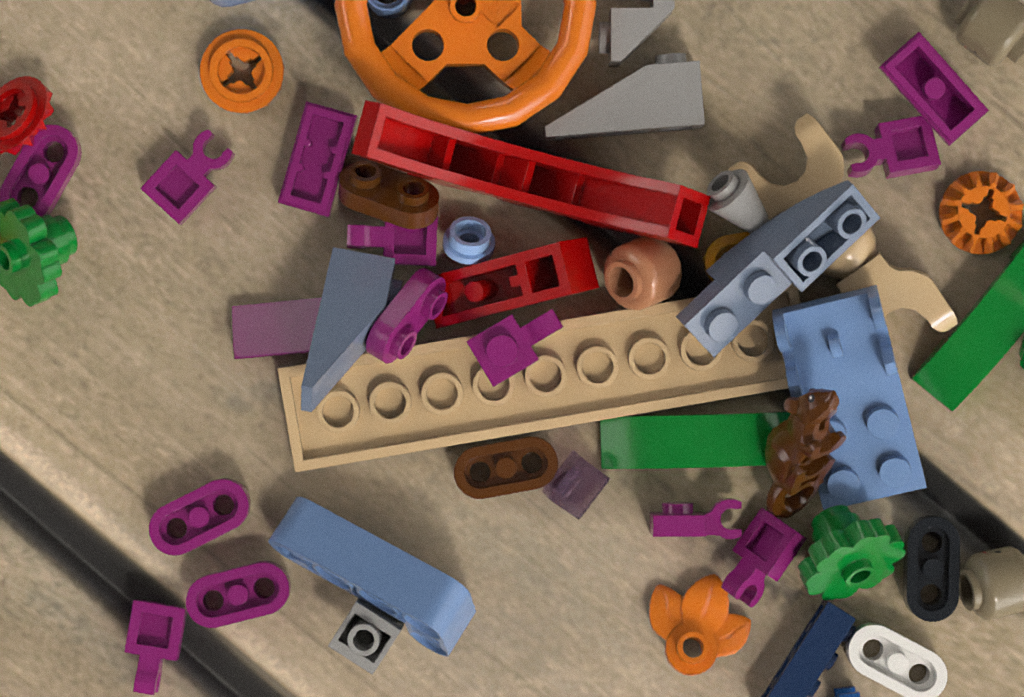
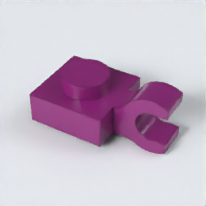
[347,216,438,267]
[466,309,563,387]
[650,498,742,539]
[721,507,807,608]
[124,599,187,695]

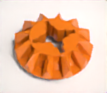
[200,29,285,114]
[939,171,1024,255]

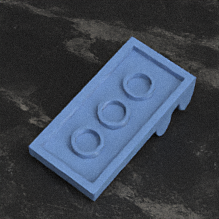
[772,285,927,510]

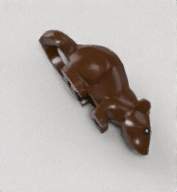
[765,388,846,518]

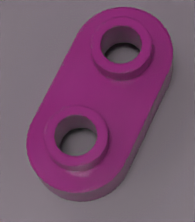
[0,124,82,216]
[366,268,448,364]
[149,478,251,556]
[186,561,291,628]

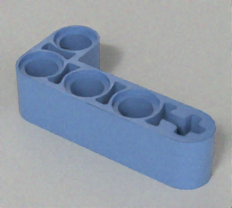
[268,497,476,657]

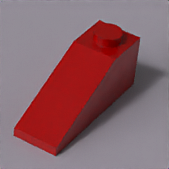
[434,237,599,329]

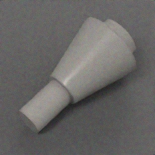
[707,169,769,233]

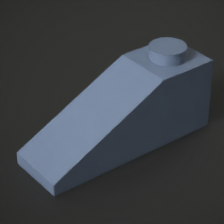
[301,247,403,412]

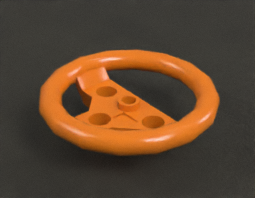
[334,0,597,134]

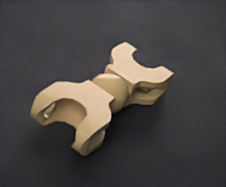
[728,112,958,332]

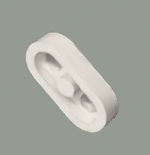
[845,622,947,697]

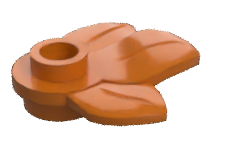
[649,574,751,676]

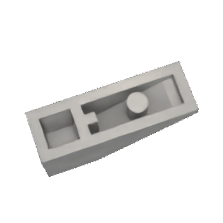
[544,53,705,141]

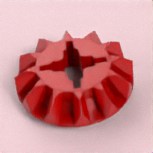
[0,76,55,155]

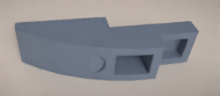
[676,180,880,357]

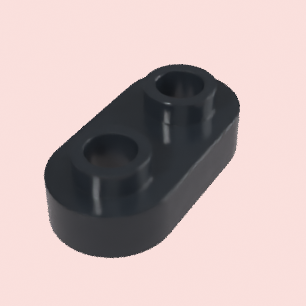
[903,515,960,622]

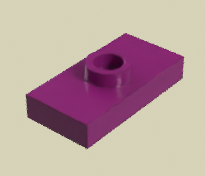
[278,101,358,218]

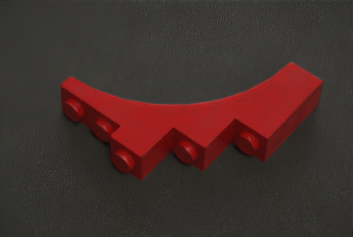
[351,100,711,248]

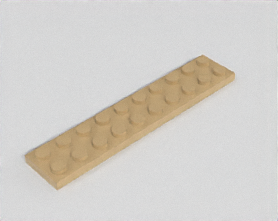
[277,284,800,472]

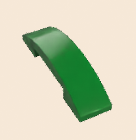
[910,239,1024,412]
[600,411,791,469]

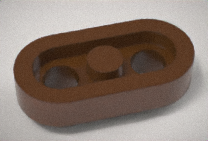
[338,160,439,229]
[454,436,558,499]

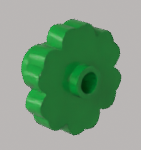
[0,198,78,307]
[798,505,906,601]

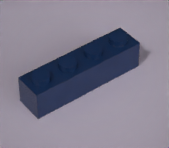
[761,600,856,697]

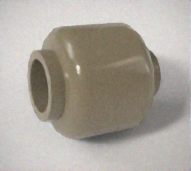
[954,0,1024,66]
[959,546,1024,620]

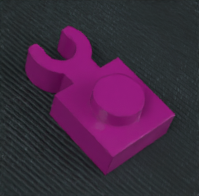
[841,116,941,179]
[140,129,235,225]

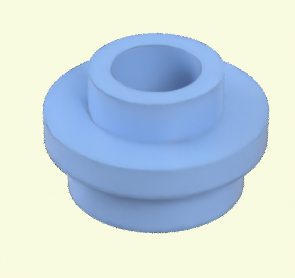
[442,216,495,265]

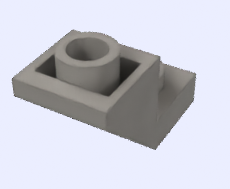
[598,0,675,67]
[328,598,404,675]

